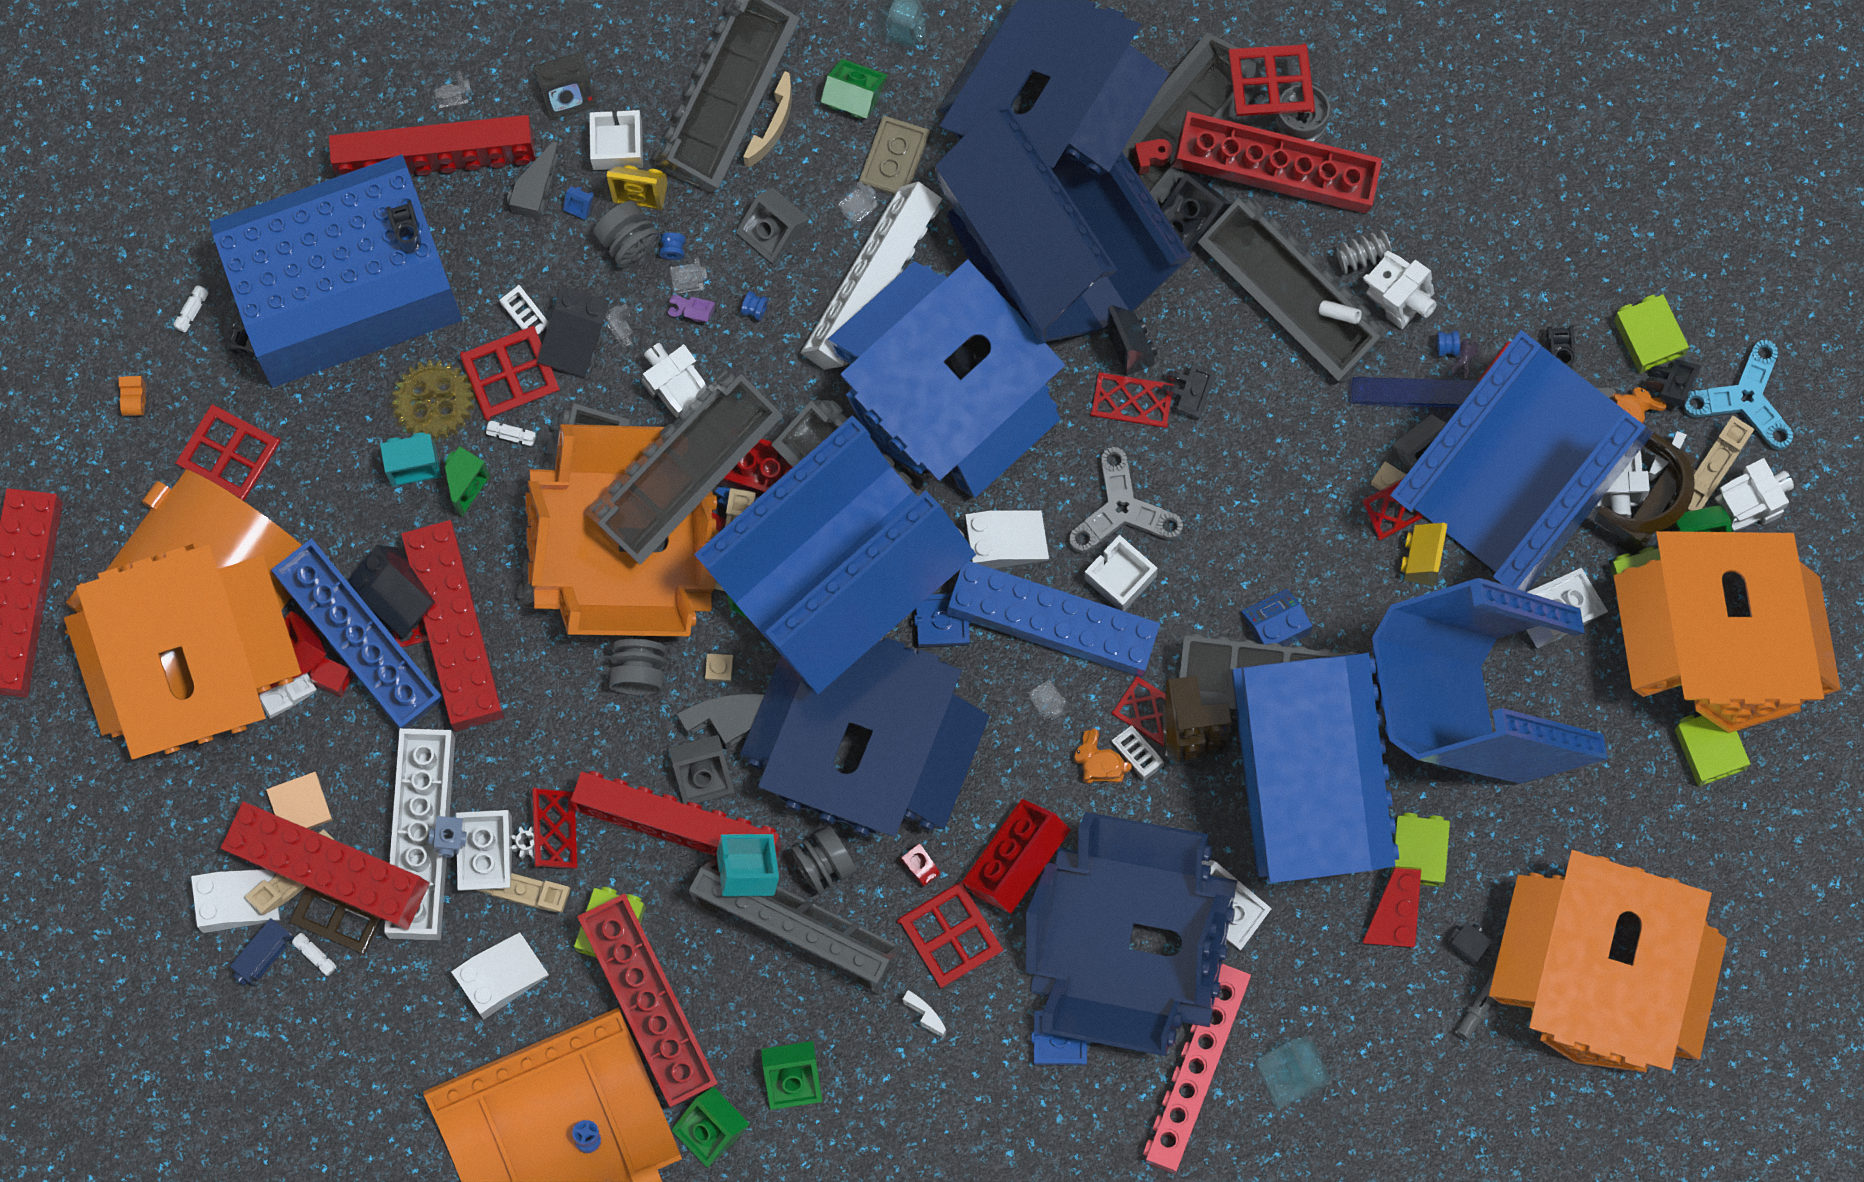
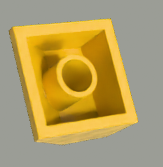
[1401,523,1448,586]

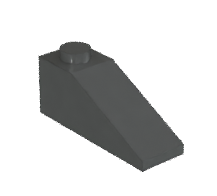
[507,142,560,220]

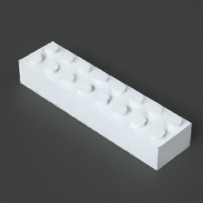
[801,182,942,370]
[384,728,455,940]

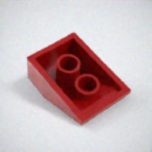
[258,611,326,695]

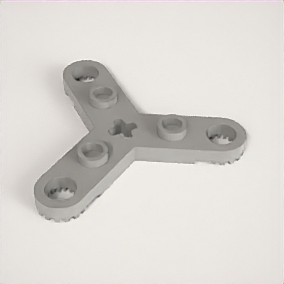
[1070,447,1183,553]

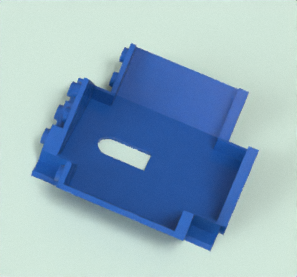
[828,259,1065,498]

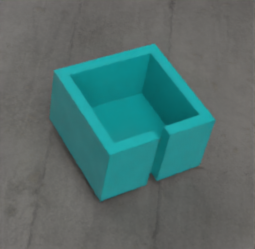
[380,432,442,487]
[717,834,779,896]

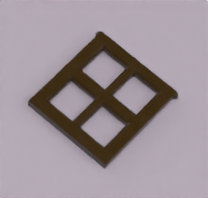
[290,887,381,956]

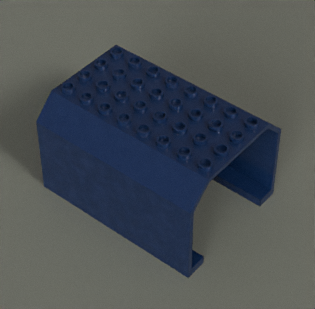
[935,104,1192,342]

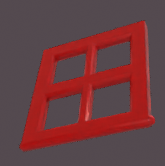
[1228,43,1315,116]
[460,326,560,421]
[175,404,281,501]
[897,881,1004,989]

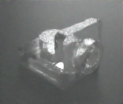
[434,71,471,108]
[838,181,877,225]
[670,258,708,294]
[605,304,633,348]
[1028,679,1067,720]

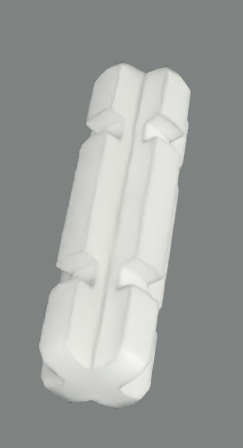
[174,285,208,332]
[486,421,536,446]
[292,933,336,976]

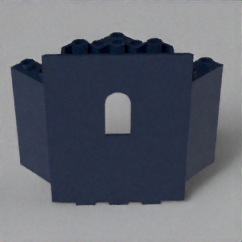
[939,0,1169,176]
[740,637,990,837]
[1026,812,1238,1056]

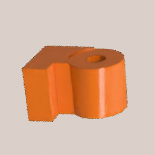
[119,376,146,416]

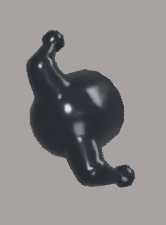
[951,336,991,380]

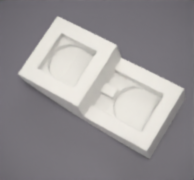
[1648,431,1686,482]
[259,673,316,719]
[903,990,946,1038]

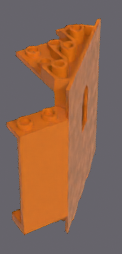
[525,424,718,636]
[1614,531,1841,733]
[64,542,301,759]
[1489,850,1727,1072]

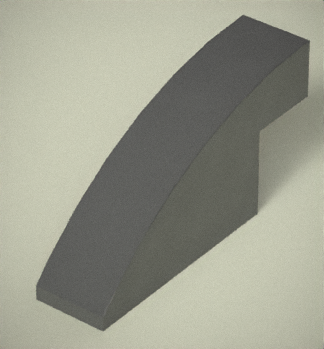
[677,694,764,749]

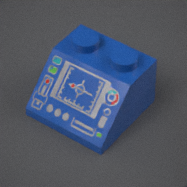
[1241,589,1312,647]

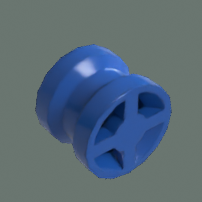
[659,233,686,260]
[741,291,769,321]
[1437,331,1460,357]
[572,1120,601,1153]

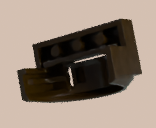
[1594,431,1696,555]
[1162,676,1231,765]

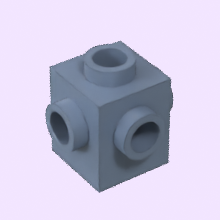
[428,816,467,857]

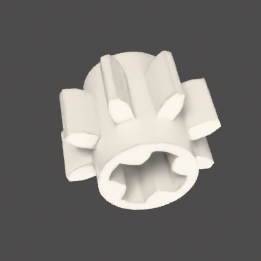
[511,826,543,859]

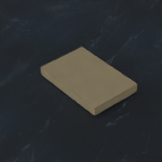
[859,115,930,196]

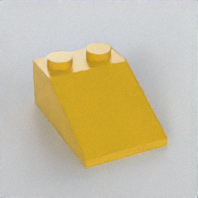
[607,165,668,210]

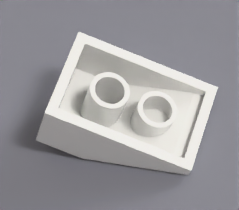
[965,511,1049,569]
[1527,568,1608,649]
[456,810,512,891]
[1207,860,1271,950]
[191,870,280,933]
[451,933,549,1020]

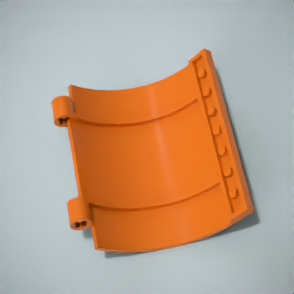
[64,469,302,699]
[423,1007,682,1182]

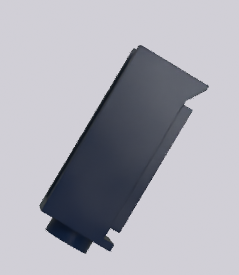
[230,918,294,987]

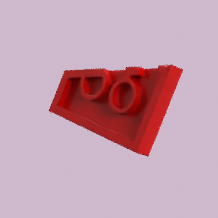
[1362,866,1421,947]

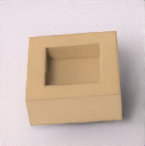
[1371,462,1406,493]
[705,654,733,683]

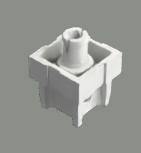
[1363,250,1437,329]
[641,343,706,418]
[1595,451,1649,518]
[1715,458,1794,532]

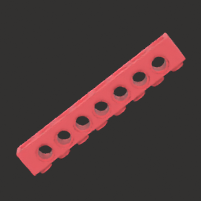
[1143,964,1251,1175]

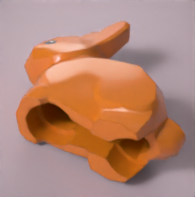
[1612,387,1666,424]
[1073,728,1132,784]

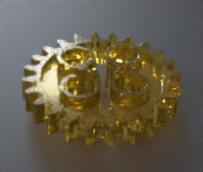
[392,360,475,441]

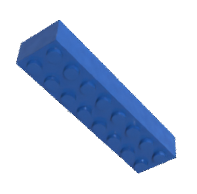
[271,538,442,730]
[947,561,1160,678]

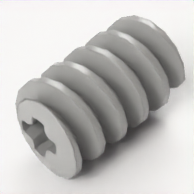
[1336,230,1392,274]

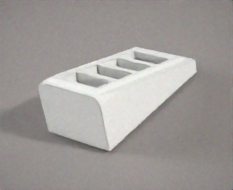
[499,285,549,334]
[1111,725,1164,781]

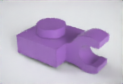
[668,295,715,322]

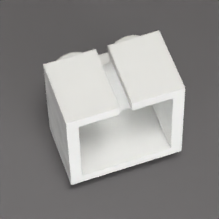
[590,110,643,170]
[1085,535,1158,611]

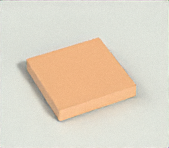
[266,772,333,829]

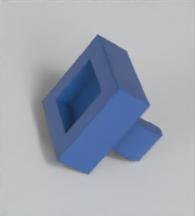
[563,186,594,220]

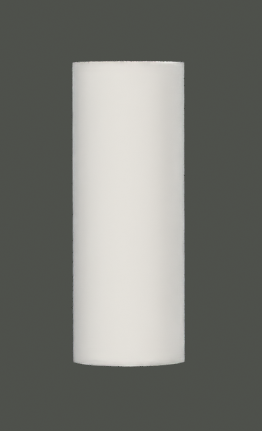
[1319,300,1362,324]

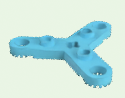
[1683,340,1793,450]

